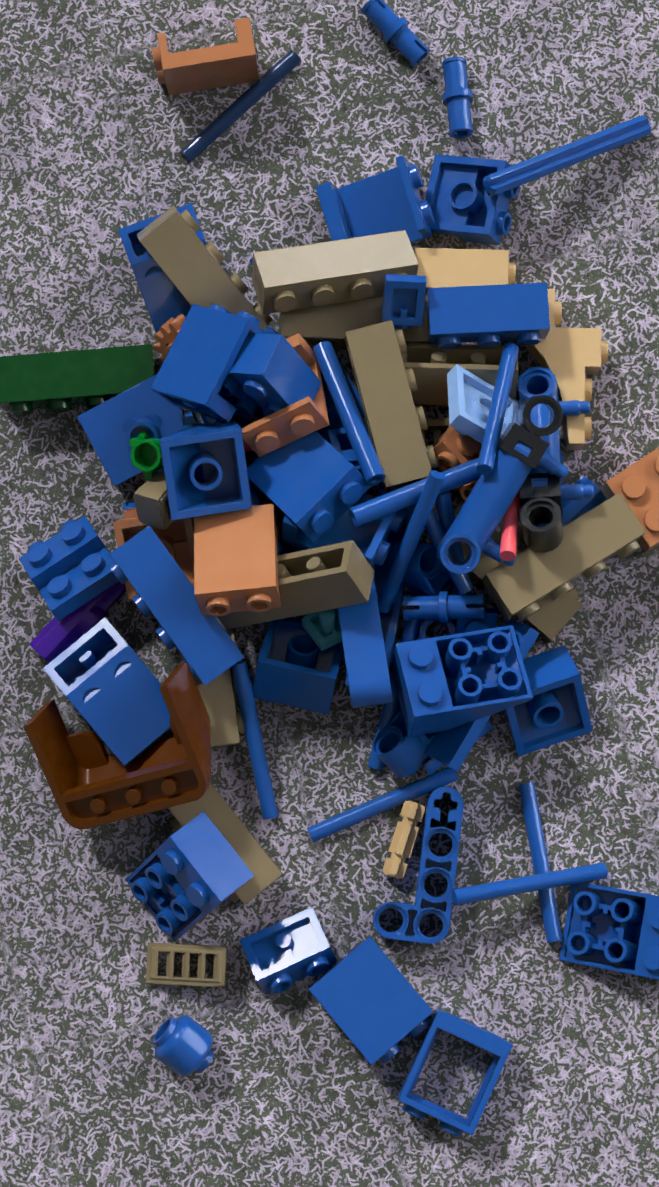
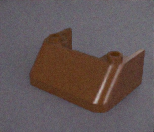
[23,661,211,829]

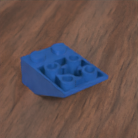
[118,203,207,333]
[218,333,322,420]
[43,617,172,767]
[390,625,533,737]
[125,811,254,942]
[559,882,659,980]

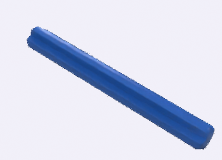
[483,115,651,197]

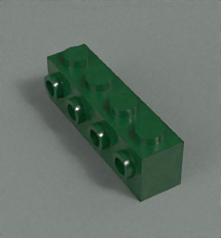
[0,344,157,416]

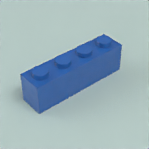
[108,525,244,685]

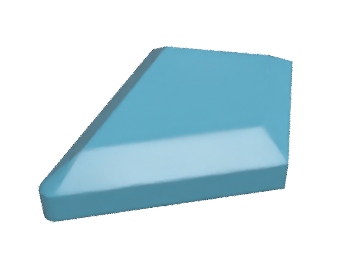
[301,608,342,651]

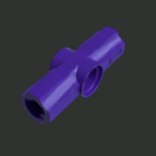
[29,581,126,663]

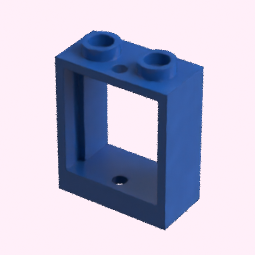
[397,1007,513,1137]

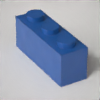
[426,282,550,349]

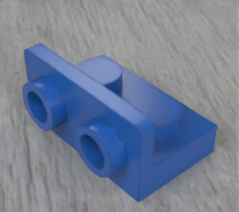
[240,907,337,995]

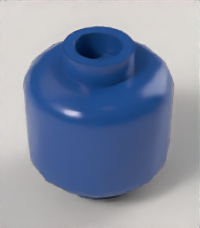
[153,1015,214,1076]

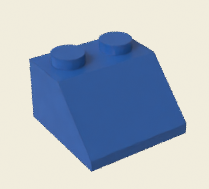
[159,421,252,521]
[253,617,344,715]
[502,645,593,757]

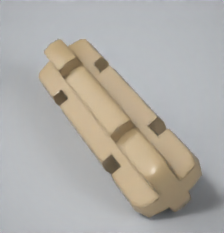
[382,801,426,879]

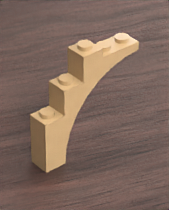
[414,248,608,450]

